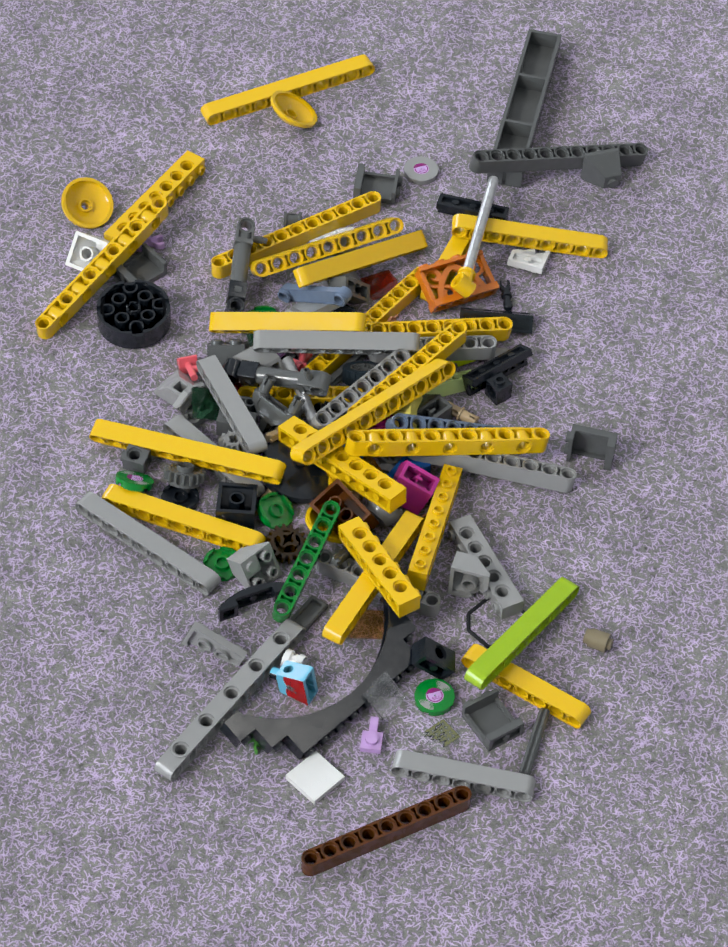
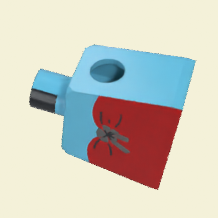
[269,660,318,706]

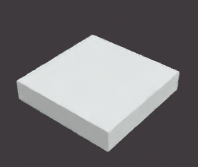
[286,751,345,805]

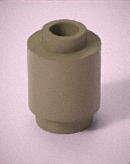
[583,628,614,653]

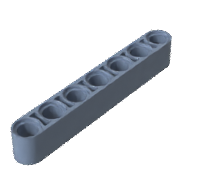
[385,413,502,429]

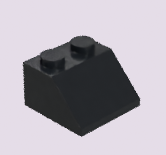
[216,482,258,529]

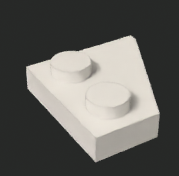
[507,249,551,274]

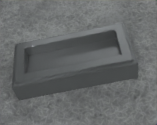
[291,595,328,632]

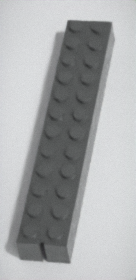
[487,29,562,188]

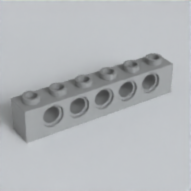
[447,514,524,620]

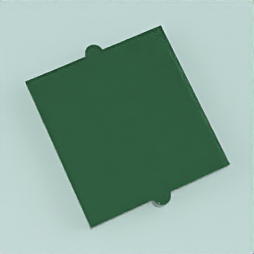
[191,387,220,421]

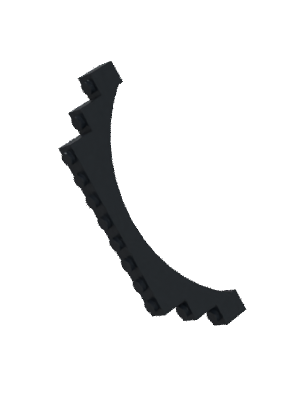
[220,596,417,760]

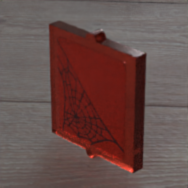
[360,270,398,300]

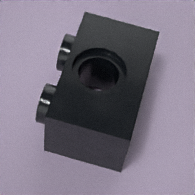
[412,636,456,680]

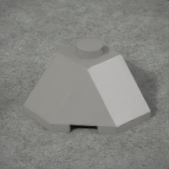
[448,551,490,599]

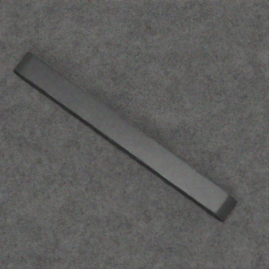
[469,143,648,174]

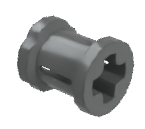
[283,211,302,227]

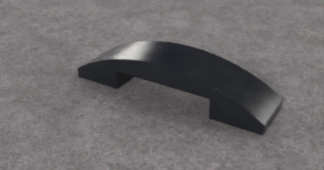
[218,582,294,622]

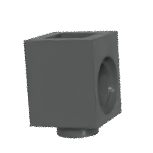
[120,444,152,474]

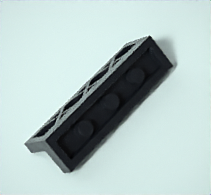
[436,193,509,221]
[460,307,534,334]
[462,344,533,396]

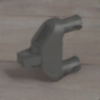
[252,374,305,434]

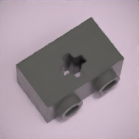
[329,275,370,305]

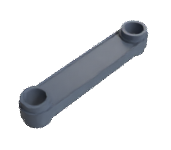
[277,282,353,307]

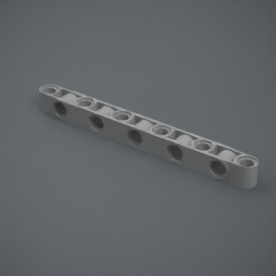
[154,618,306,782]

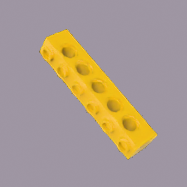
[338,516,421,618]

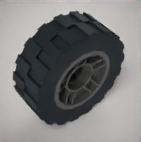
[342,361,379,386]

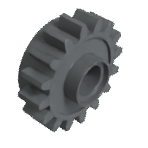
[163,462,206,489]

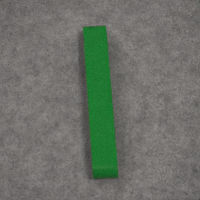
[272,500,340,623]

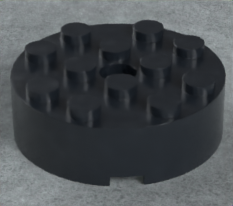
[96,279,171,349]

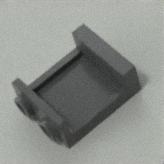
[353,163,403,205]
[113,243,168,283]
[564,424,618,471]
[462,688,524,752]

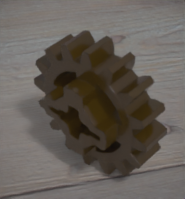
[265,524,306,564]

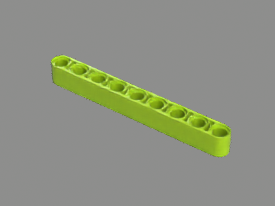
[464,577,580,690]

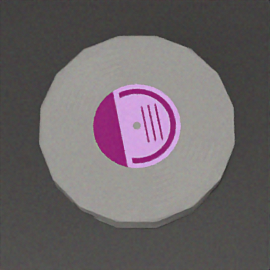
[404,156,439,185]

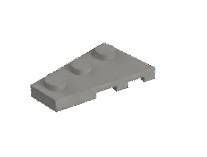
[182,621,248,666]

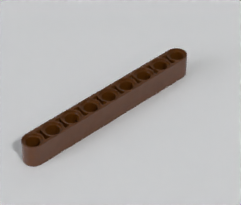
[301,785,472,876]

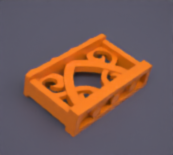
[415,250,500,314]

